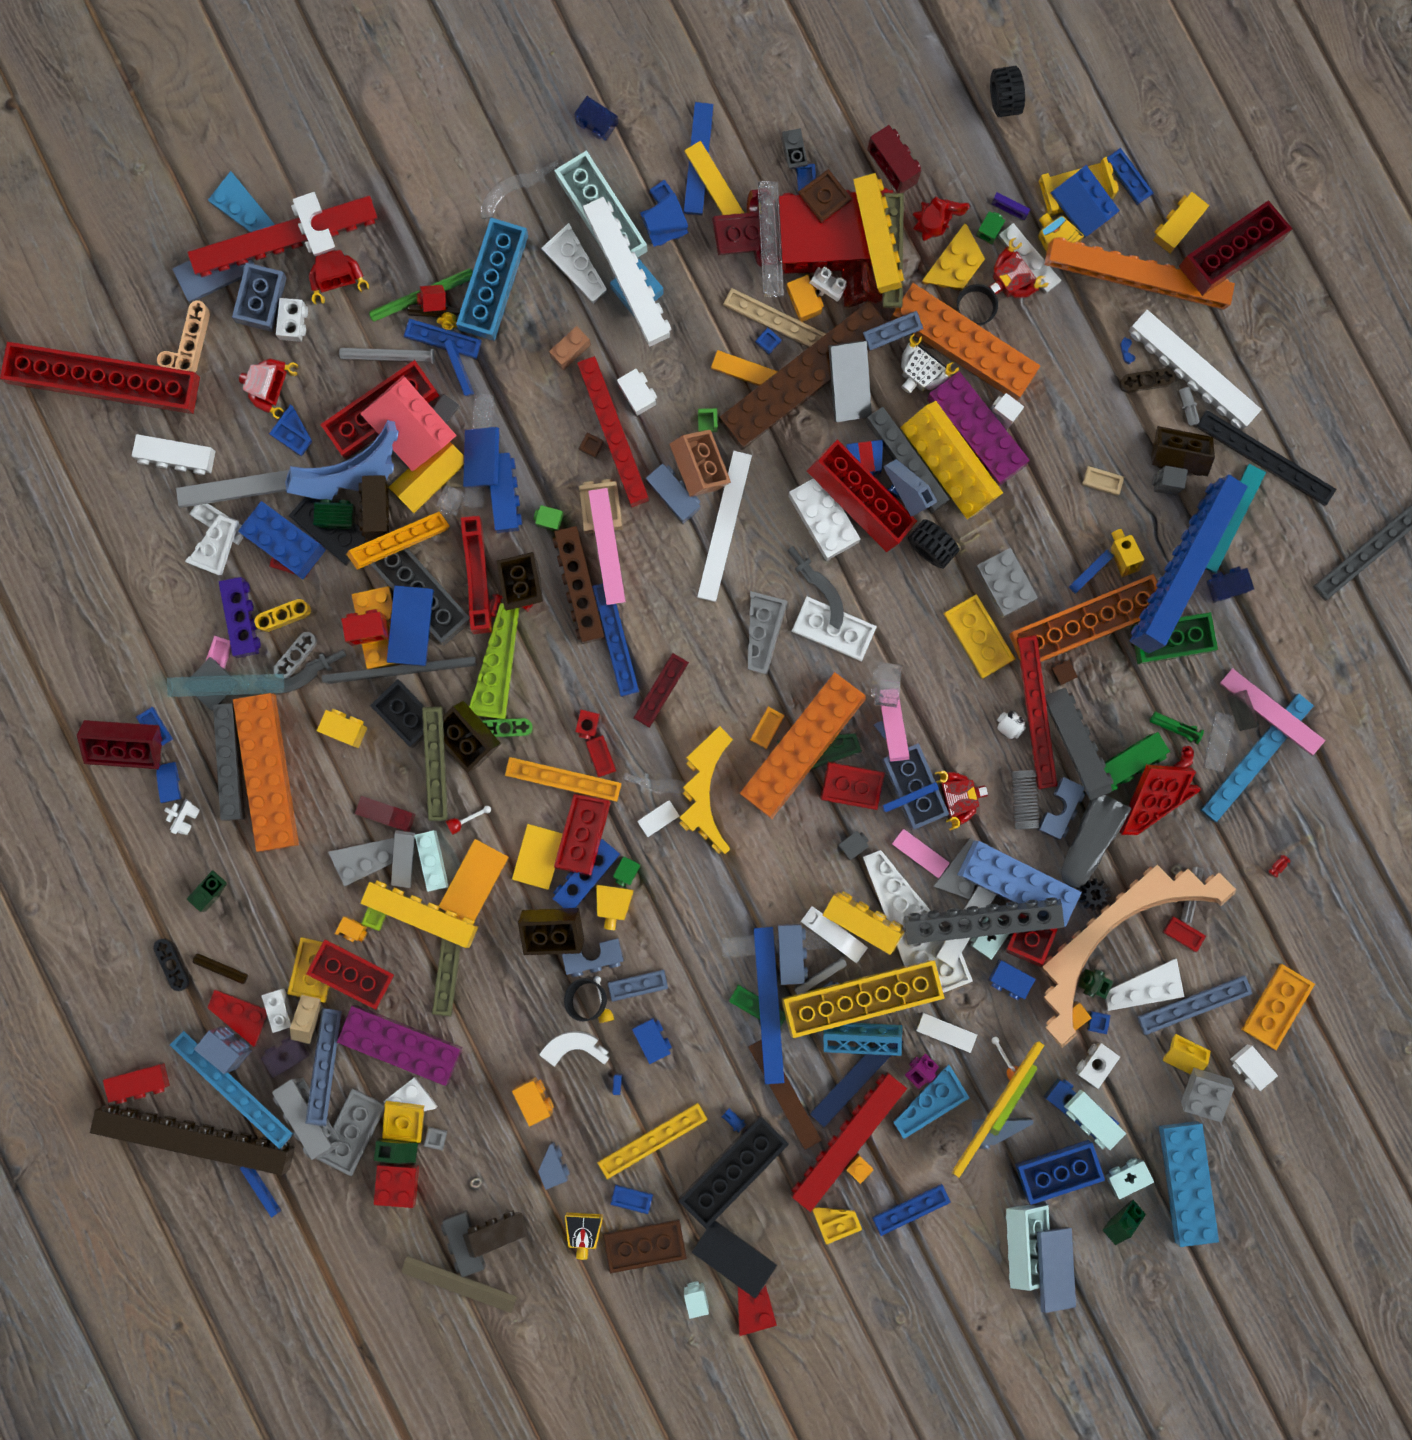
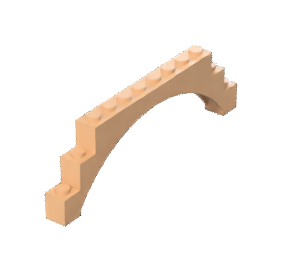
[1042,865,1236,1048]

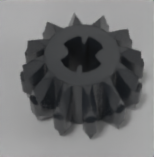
[1079,878,1111,911]

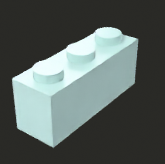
[415,830,449,892]
[1064,1090,1126,1150]

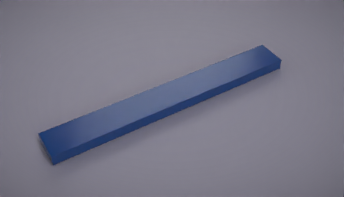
[754,927,784,1084]

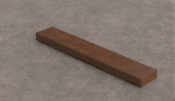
[748,1039,822,1150]

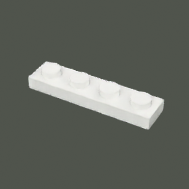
[998,223,1061,294]

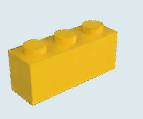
[1153,192,1210,254]

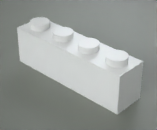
[132,434,216,475]

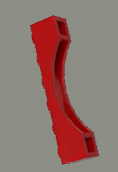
[461,516,492,634]

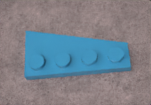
[208,171,275,232]
[893,1064,970,1139]

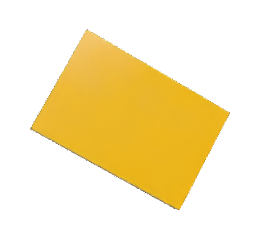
[512,824,563,890]
[287,937,339,1003]

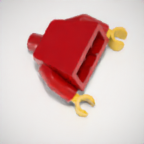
[309,250,369,305]

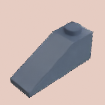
[972,1118,1033,1149]

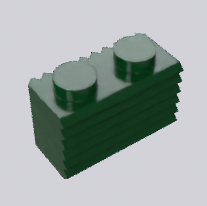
[313,499,356,529]

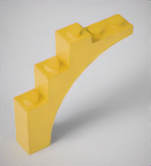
[679,726,733,854]

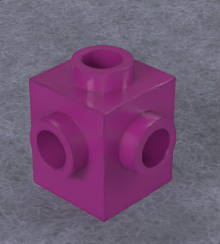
[905,1053,939,1089]

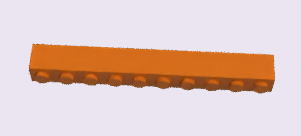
[1044,237,1235,310]

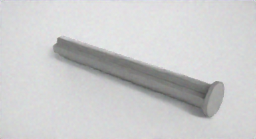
[339,348,435,364]

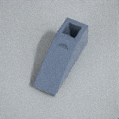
[883,459,937,517]

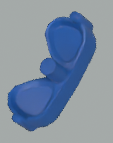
[1120,337,1135,365]

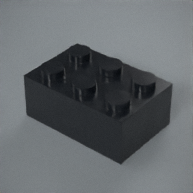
[370,679,426,748]

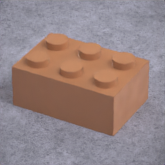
[670,430,731,497]

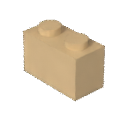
[290,995,321,1044]

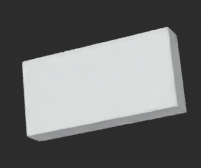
[637,800,680,837]

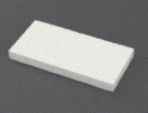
[791,596,877,662]

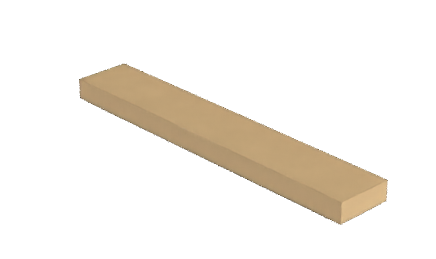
[723,288,826,347]

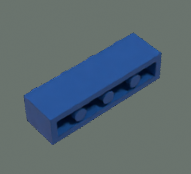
[490,453,522,533]

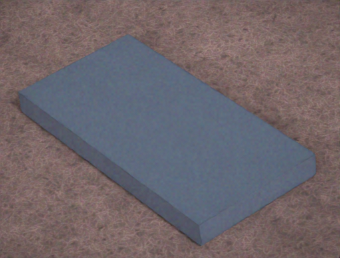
[173,259,255,303]
[1037,1227,1076,1313]

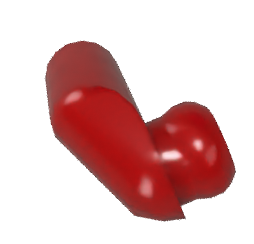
[1173,746,1194,767]

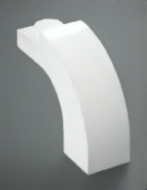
[800,906,868,963]
[539,1031,610,1067]

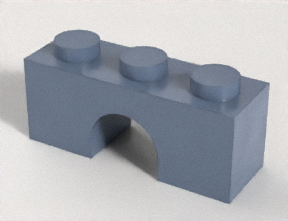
[1037,777,1085,840]
[562,938,624,977]

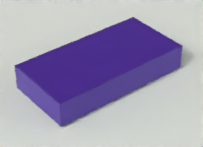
[991,192,1030,221]

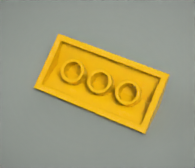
[388,442,464,513]

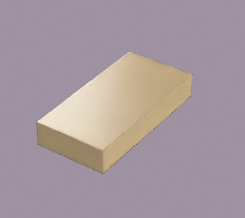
[1082,466,1124,496]

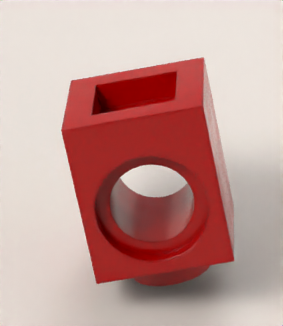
[575,710,600,740]

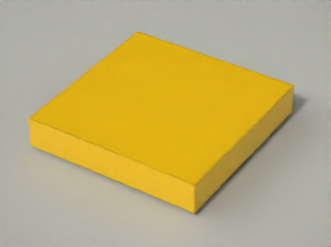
[382,1101,425,1143]

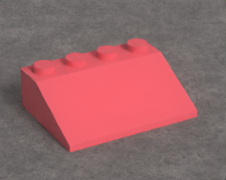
[360,376,457,471]

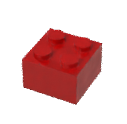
[341,609,389,646]
[1005,914,1058,967]
[374,1162,419,1208]

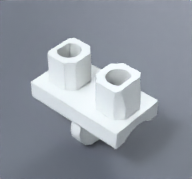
[809,267,847,302]
[164,798,200,835]

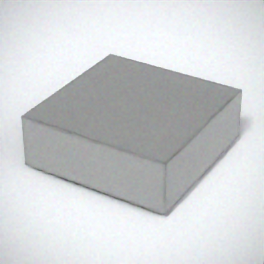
[424,1126,448,1150]

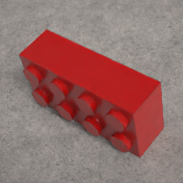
[306,939,395,1010]

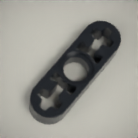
[153,939,189,991]

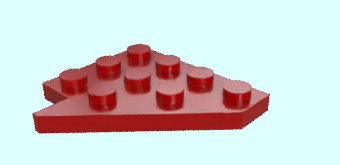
[1119,765,1201,835]

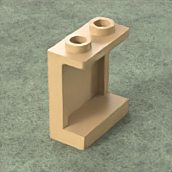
[579,479,623,534]

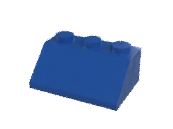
[1051,165,1120,238]

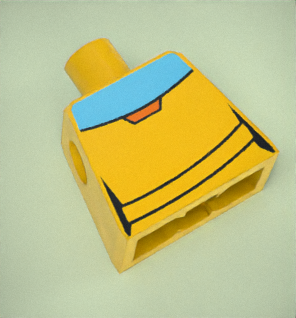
[1038,213,1084,253]

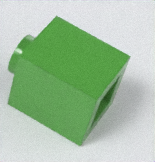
[533,505,564,531]

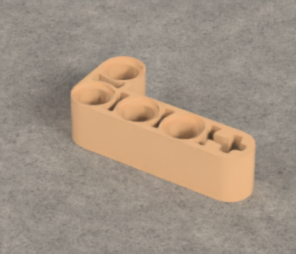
[157,300,210,373]

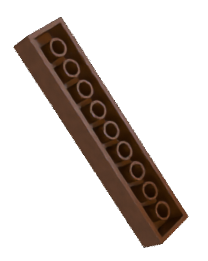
[719,301,886,450]

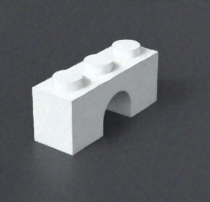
[291,192,336,256]

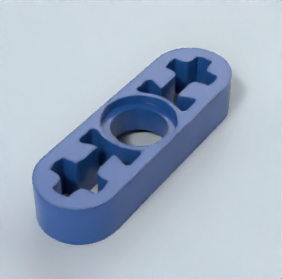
[1068,549,1114,594]

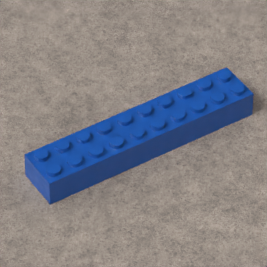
[1129,475,1248,654]

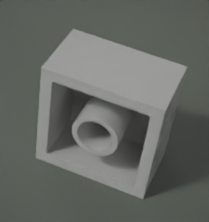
[1181,1068,1234,1123]

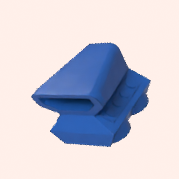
[640,193,689,247]

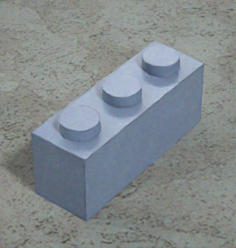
[645,464,701,524]
[778,924,808,985]

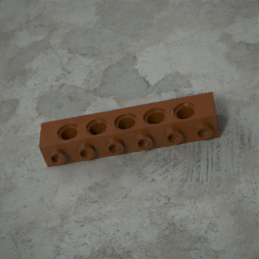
[552,526,605,644]

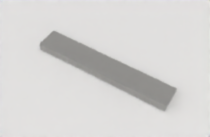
[176,470,289,508]

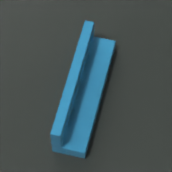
[823,1023,902,1056]

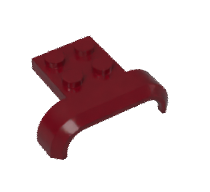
[712,189,781,267]

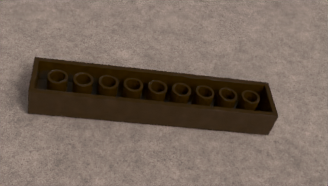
[90,1103,295,1175]

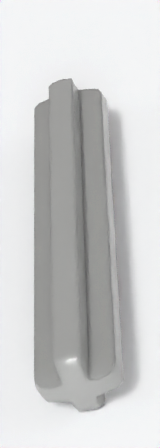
[1181,867,1204,923]

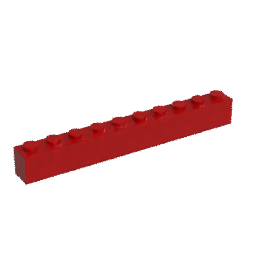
[187,196,378,278]

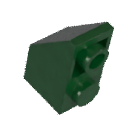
[186,870,227,912]
[374,1138,418,1163]
[1103,1200,1146,1245]

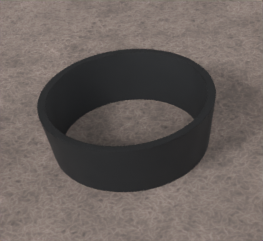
[957,284,998,326]
[564,978,607,1022]

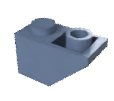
[538,1142,570,1190]

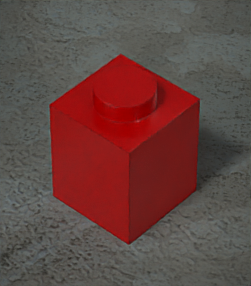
[417,285,446,312]

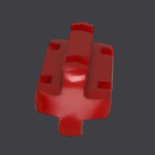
[490,594,503,618]
[1268,855,1290,877]

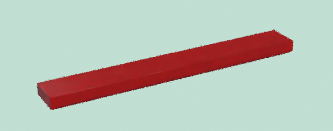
[1017,635,1057,789]

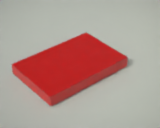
[820,762,885,810]

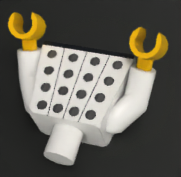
[901,333,959,394]

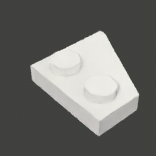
[383,1077,438,1111]

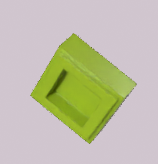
[361,907,386,931]

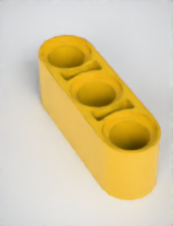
[254,599,311,632]

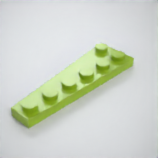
[469,603,520,719]

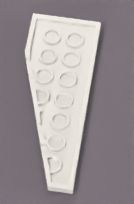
[863,850,973,993]

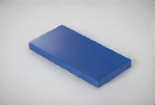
[387,586,434,666]

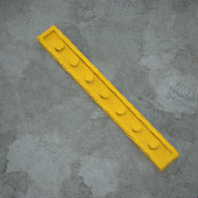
[952,1041,1045,1178]

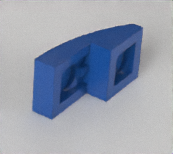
[156,762,181,803]

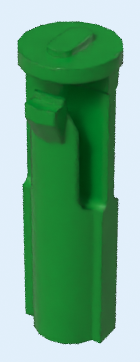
[1150,711,1204,744]

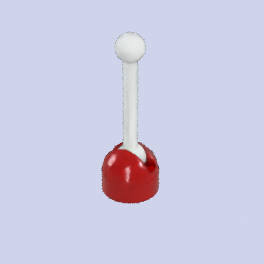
[446,806,491,835]

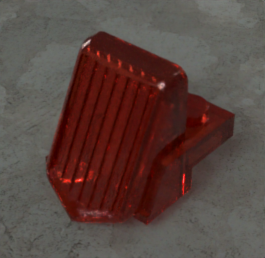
[842,259,882,308]

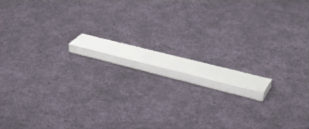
[697,451,752,602]

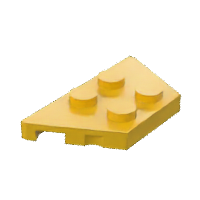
[921,224,985,291]

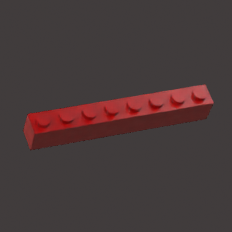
[577,356,649,508]
[791,1072,907,1212]

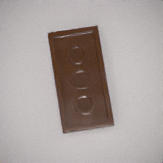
[603,1219,687,1274]

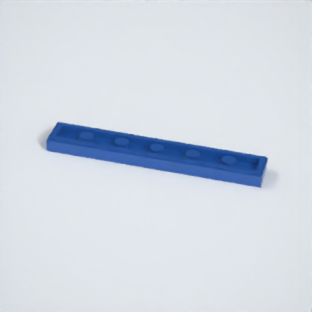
[684,102,714,215]
[592,583,639,697]

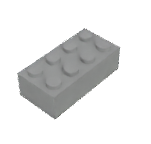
[272,1078,342,1160]

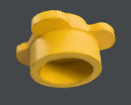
[437,312,457,330]

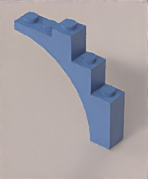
[285,420,399,500]

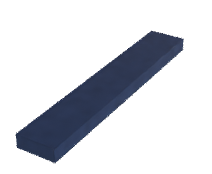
[810,1041,903,1127]

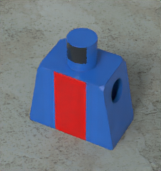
[846,440,883,476]

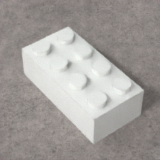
[788,478,860,561]

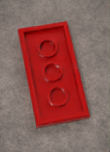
[554,794,611,876]

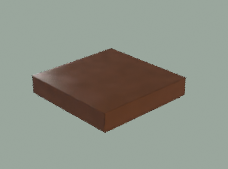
[798,169,852,223]

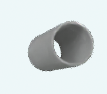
[1011,770,1039,829]

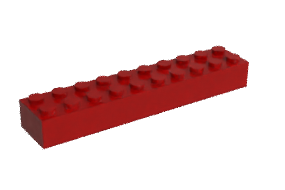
[0,342,200,414]

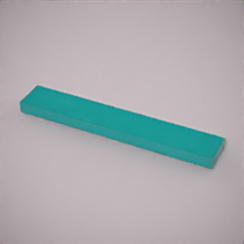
[1205,464,1266,574]

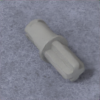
[1179,387,1200,426]

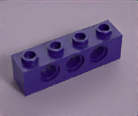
[218,577,261,658]

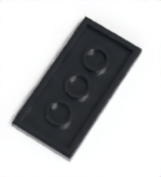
[288,497,367,566]
[692,1220,778,1299]

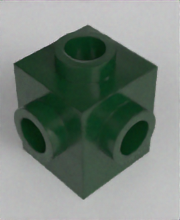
[1078,968,1113,999]

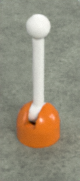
[992,1037,1019,1081]

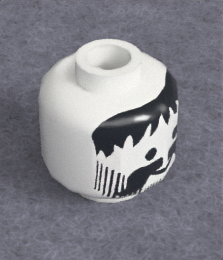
[997,711,1026,739]

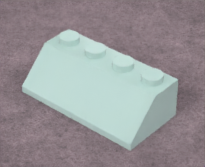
[1006,1205,1050,1291]

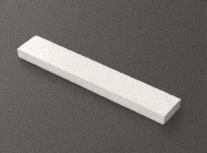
[935,886,996,968]

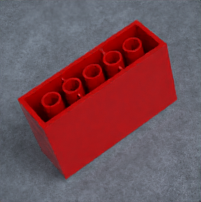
[778,188,893,274]

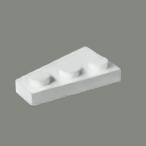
[185,515,239,575]

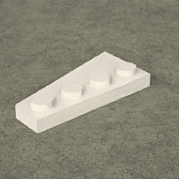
[541,223,607,304]
[1105,958,1184,1011]

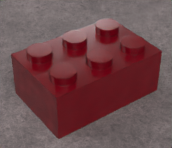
[867,125,921,193]

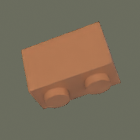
[549,326,591,371]

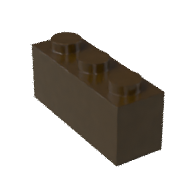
[463,1210,529,1258]

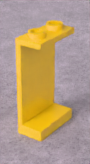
[1039,157,1118,216]

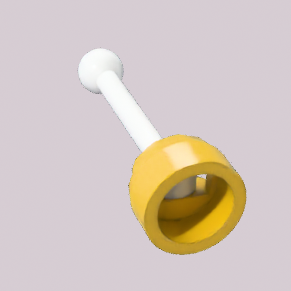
[593,976,614,1023]

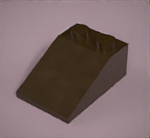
[496,552,543,611]

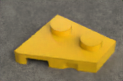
[813,1207,862,1245]

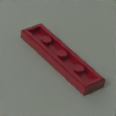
[633,653,689,728]

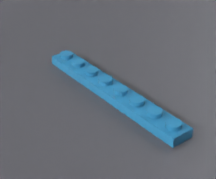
[1201,694,1314,822]
[170,1031,293,1149]

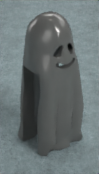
[1061,795,1131,888]

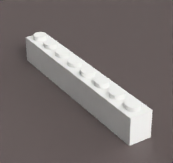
[583,196,672,347]
[1129,310,1262,430]

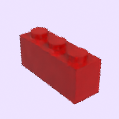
[103,1063,170,1105]

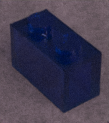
[574,96,619,141]
[1207,566,1254,603]

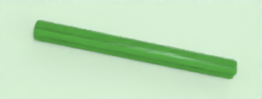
[369,268,473,322]

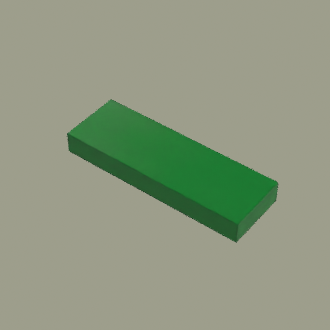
[729,984,786,1028]

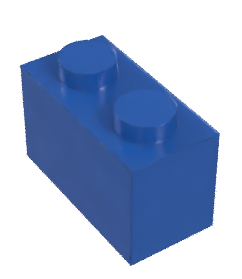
[988,960,1036,1000]
[632,1017,672,1064]

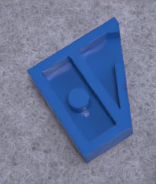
[269,404,312,457]

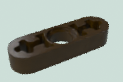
[1119,368,1176,393]

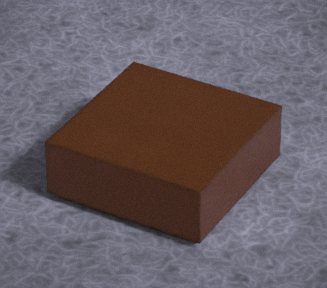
[578,432,604,459]
[1051,660,1078,686]

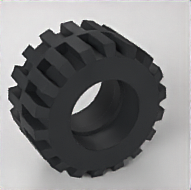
[990,65,1025,118]
[908,519,959,569]

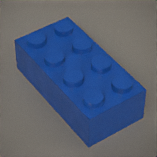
[238,501,326,580]
[1015,1140,1105,1205]

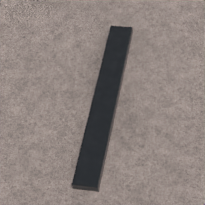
[1196,410,1337,506]

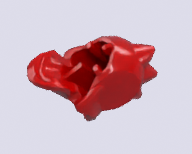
[913,197,970,241]

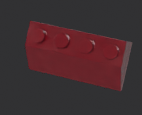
[76,720,162,769]

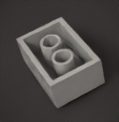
[974,548,1038,618]

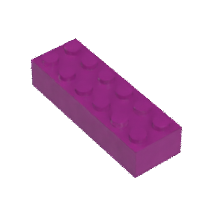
[927,371,1030,486]
[337,1005,463,1086]

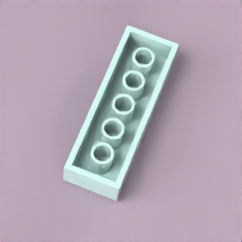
[554,150,647,258]

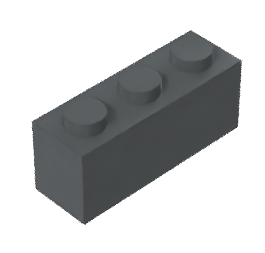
[441,1210,486,1277]

